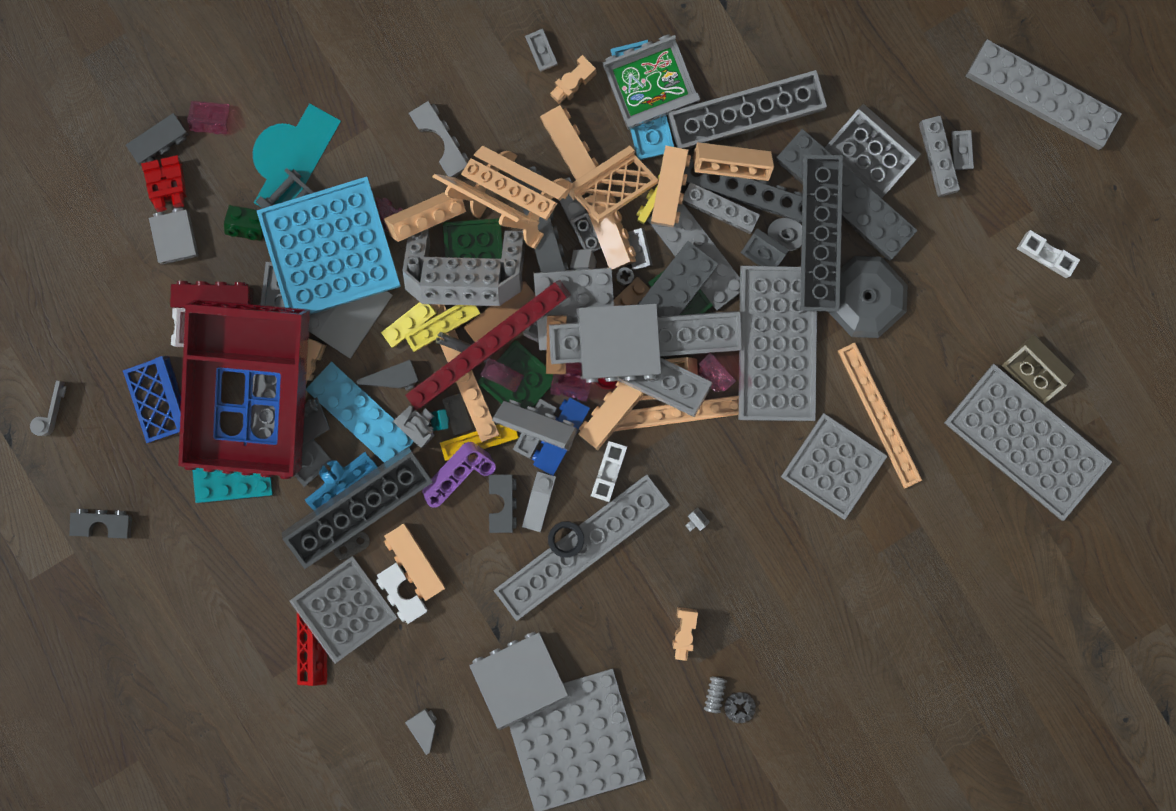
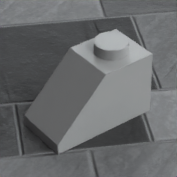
[405,708,437,755]

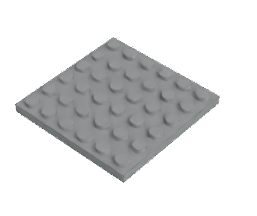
[509,668,646,811]

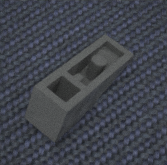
[356,360,419,391]

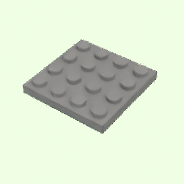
[534,268,614,350]
[781,413,887,520]
[290,556,397,663]

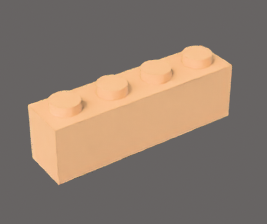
[540,105,599,180]
[693,142,774,181]
[651,145,691,228]
[584,190,636,270]
[384,192,466,242]
[579,381,645,450]
[384,523,446,601]

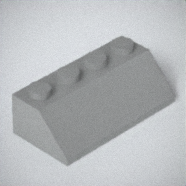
[492,400,578,451]

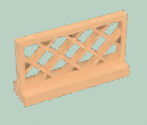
[569,146,658,223]

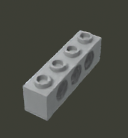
[919,116,960,197]
[682,182,760,234]

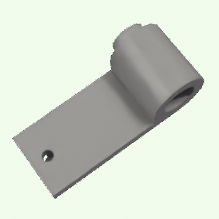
[30,381,66,436]

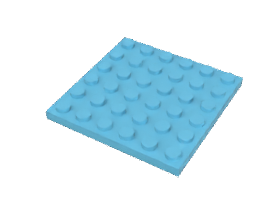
[257,177,401,315]

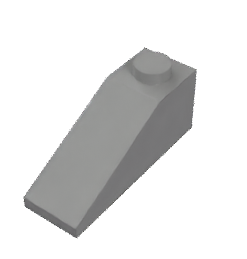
[522,472,556,532]

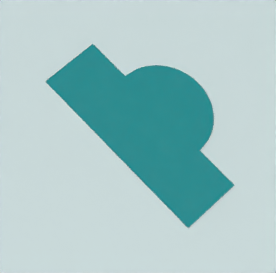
[253,103,341,207]

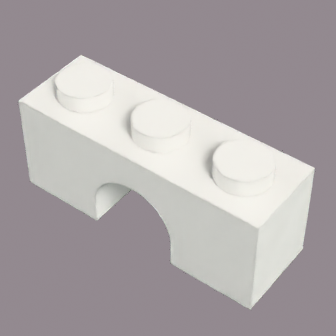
[1017,230,1080,278]
[591,441,627,502]
[376,563,429,624]

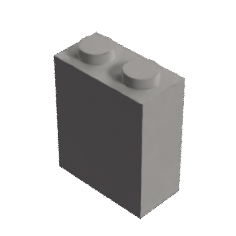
[149,208,199,265]

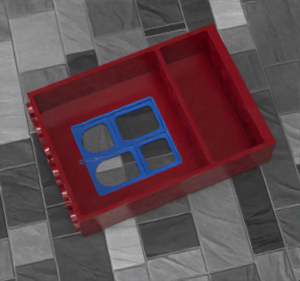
[178,300,310,479]

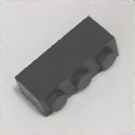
[126,113,189,166]

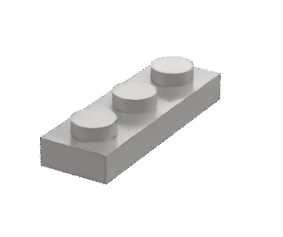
[513,399,557,459]

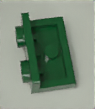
[224,205,263,241]

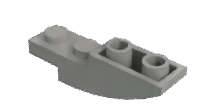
[560,177,601,252]

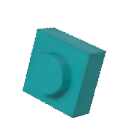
[431,410,449,431]

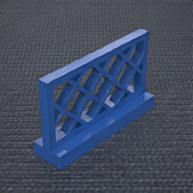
[123,356,181,443]

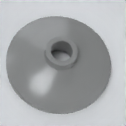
[768,218,802,251]

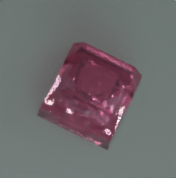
[698,353,736,392]
[551,362,591,401]

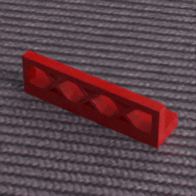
[297,612,327,686]

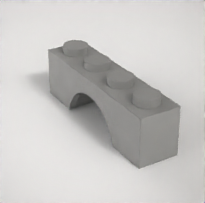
[409,101,469,177]

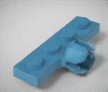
[305,452,377,510]

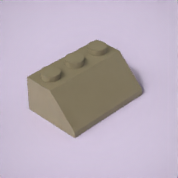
[1001,334,1075,405]

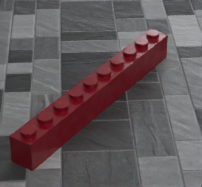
[405,280,571,411]

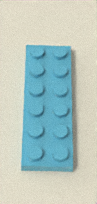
[610,40,674,160]
[306,362,414,463]

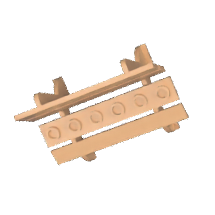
[433,146,574,249]

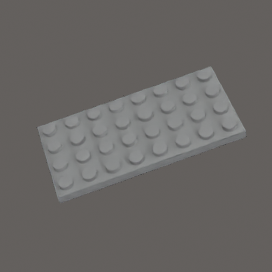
[738,266,817,421]
[944,364,1112,521]

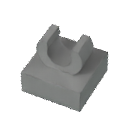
[685,507,710,531]

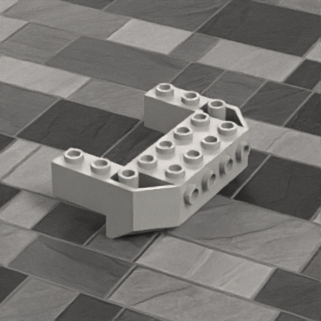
[403,229,525,306]

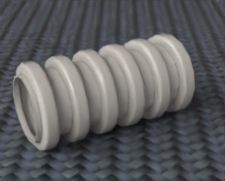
[704,676,727,714]

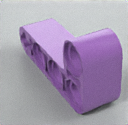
[422,442,496,507]

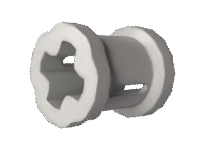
[617,267,634,286]

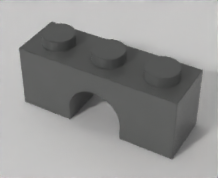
[489,475,517,533]
[69,509,132,539]

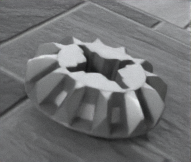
[725,692,756,723]

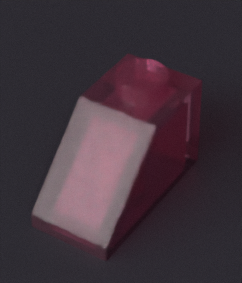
[481,358,524,393]

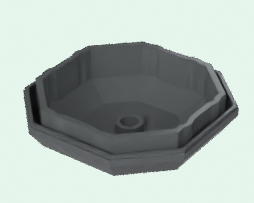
[828,256,908,338]

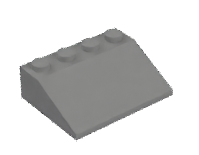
[825,104,921,199]
[309,291,393,359]

